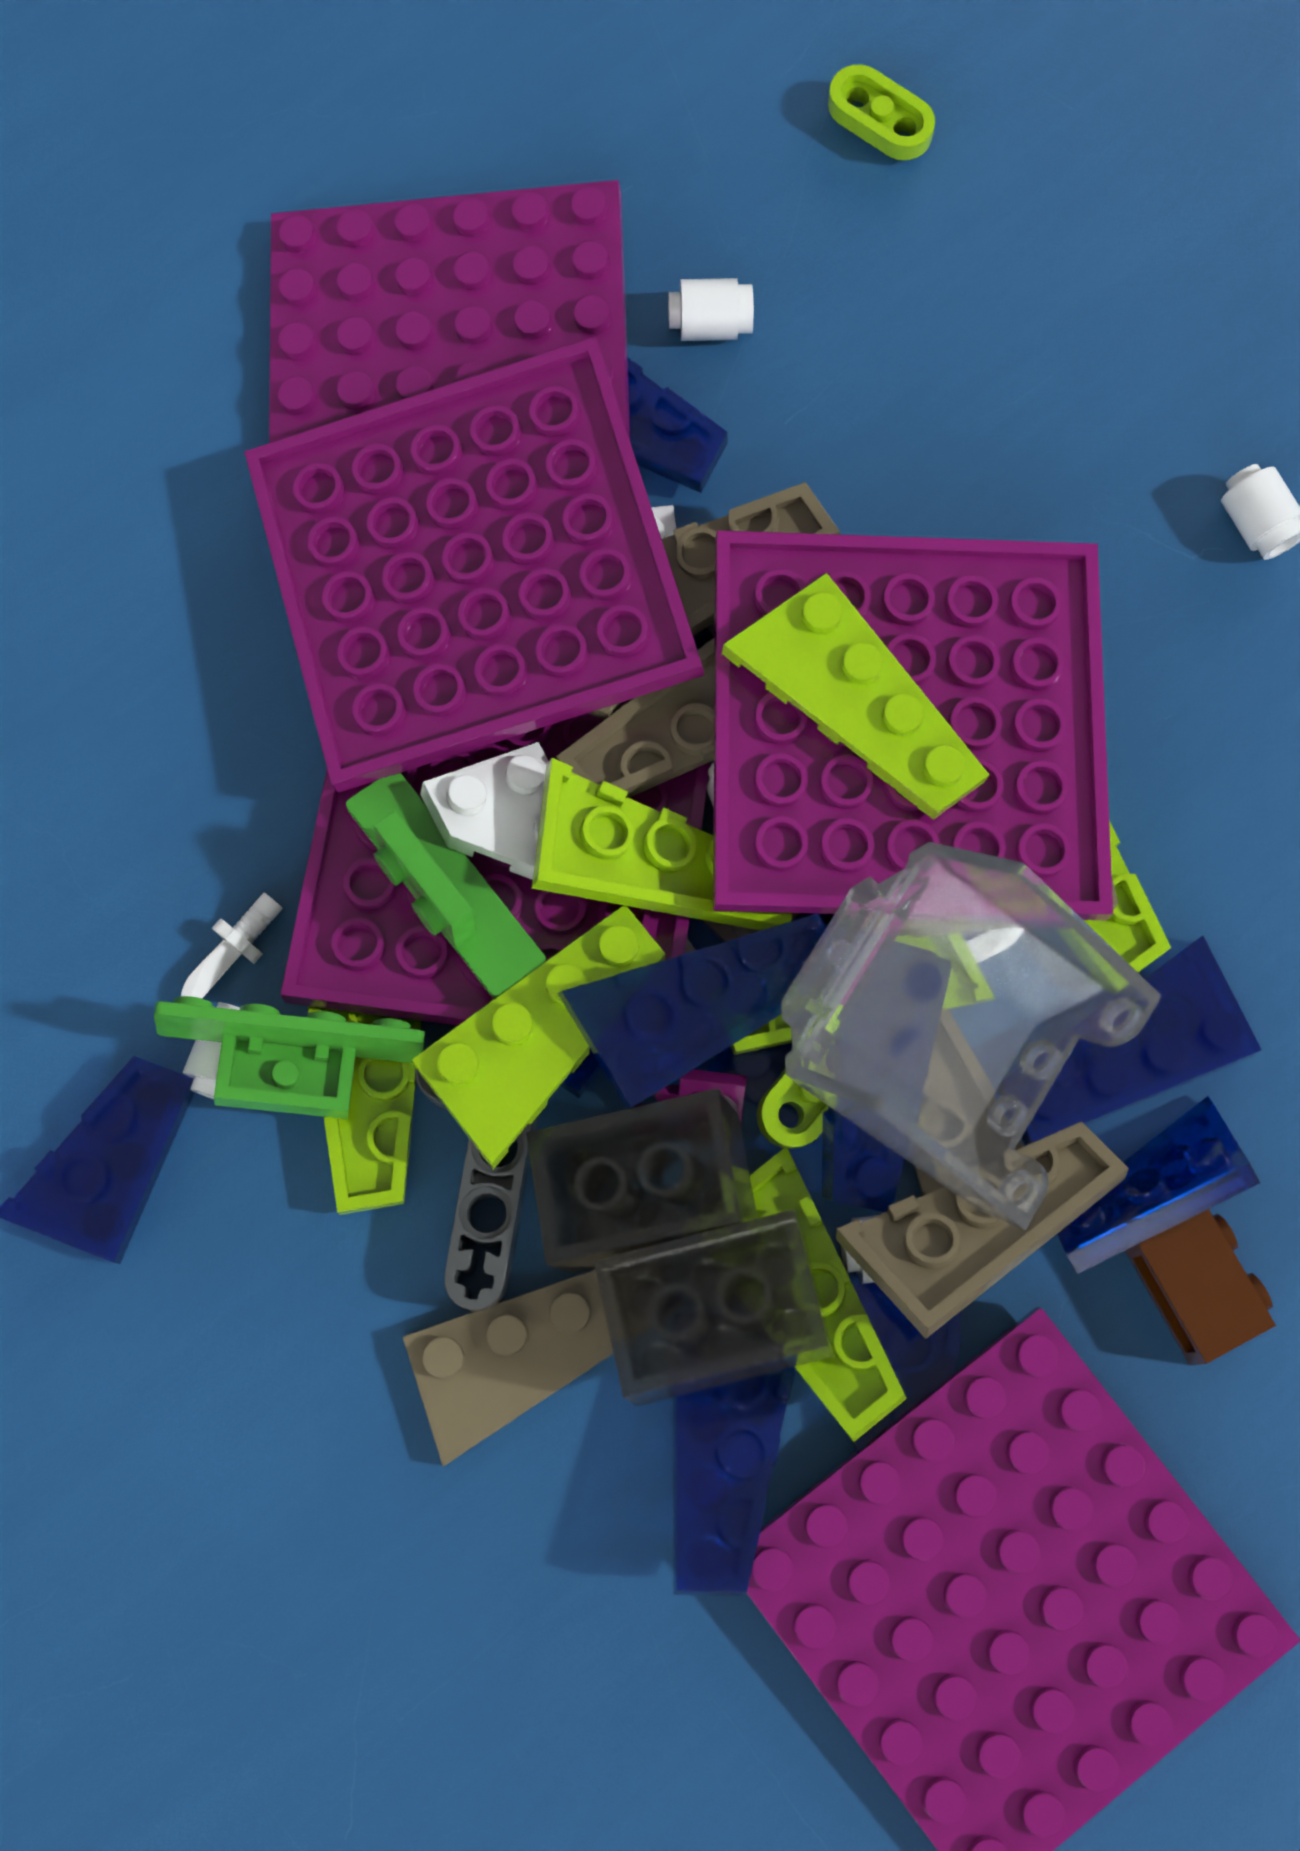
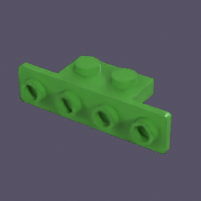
[346,773,546,999]
[154,996,425,1119]

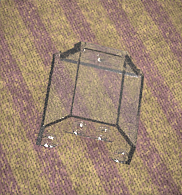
[781,842,1161,1230]

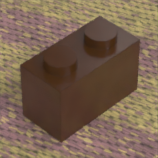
[1123,1205,1276,1365]

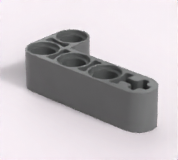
[415,1068,539,1312]

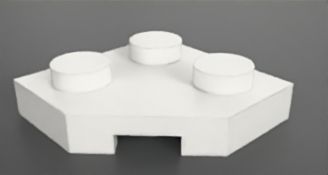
[420,742,549,880]

